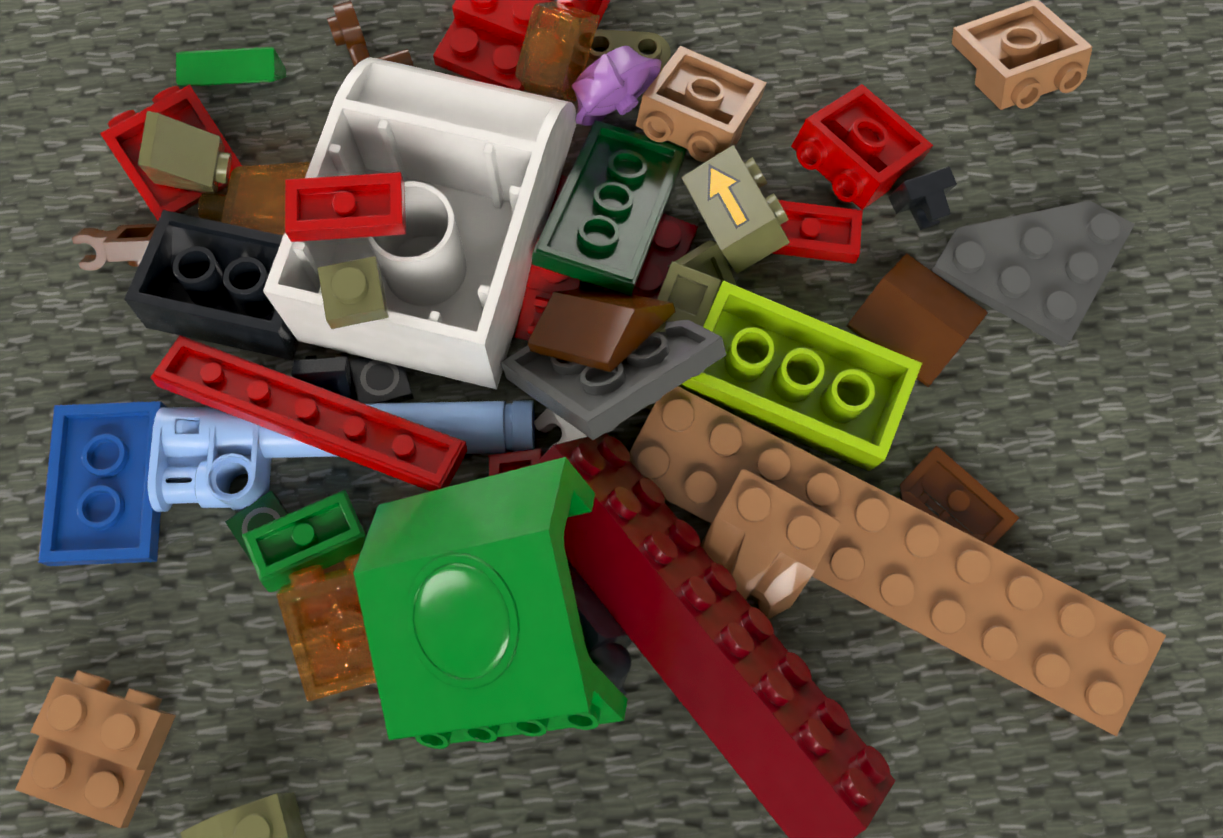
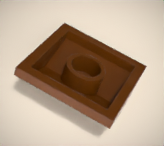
[846,253,988,387]
[527,287,676,372]

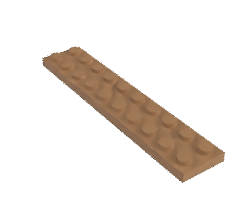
[629,386,1166,737]

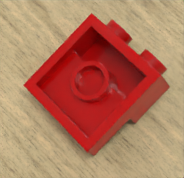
[433,0,560,91]
[791,84,933,210]
[100,85,247,221]

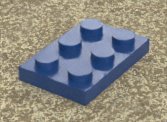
[38,401,167,566]

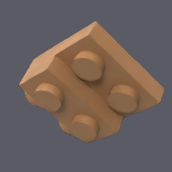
[952,0,1093,110]
[636,46,766,162]
[15,670,176,828]

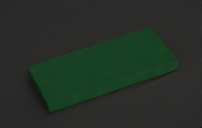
[531,120,687,296]

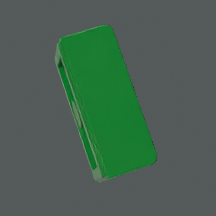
[176,47,286,87]
[242,490,366,593]

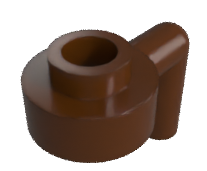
[327,0,414,67]

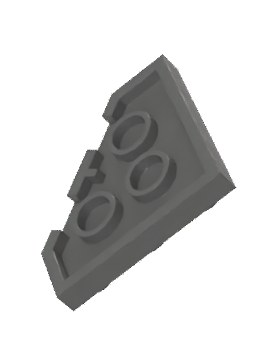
[931,200,1135,348]
[501,320,726,440]

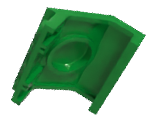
[353,457,628,749]

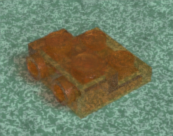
[276,553,376,702]

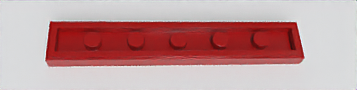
[151,335,468,491]

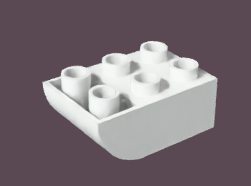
[263,57,577,390]

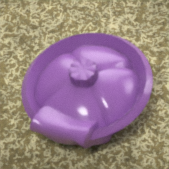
[572,46,662,126]

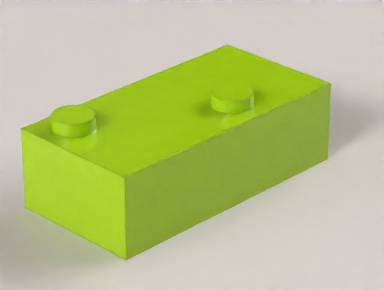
[679,280,922,471]

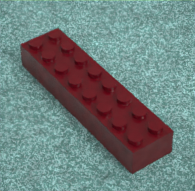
[536,433,896,838]

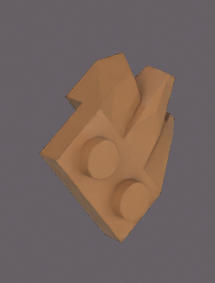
[700,468,841,619]

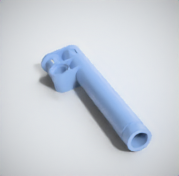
[148,400,535,512]

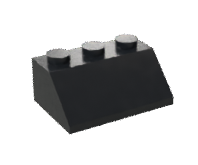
[124,210,300,360]

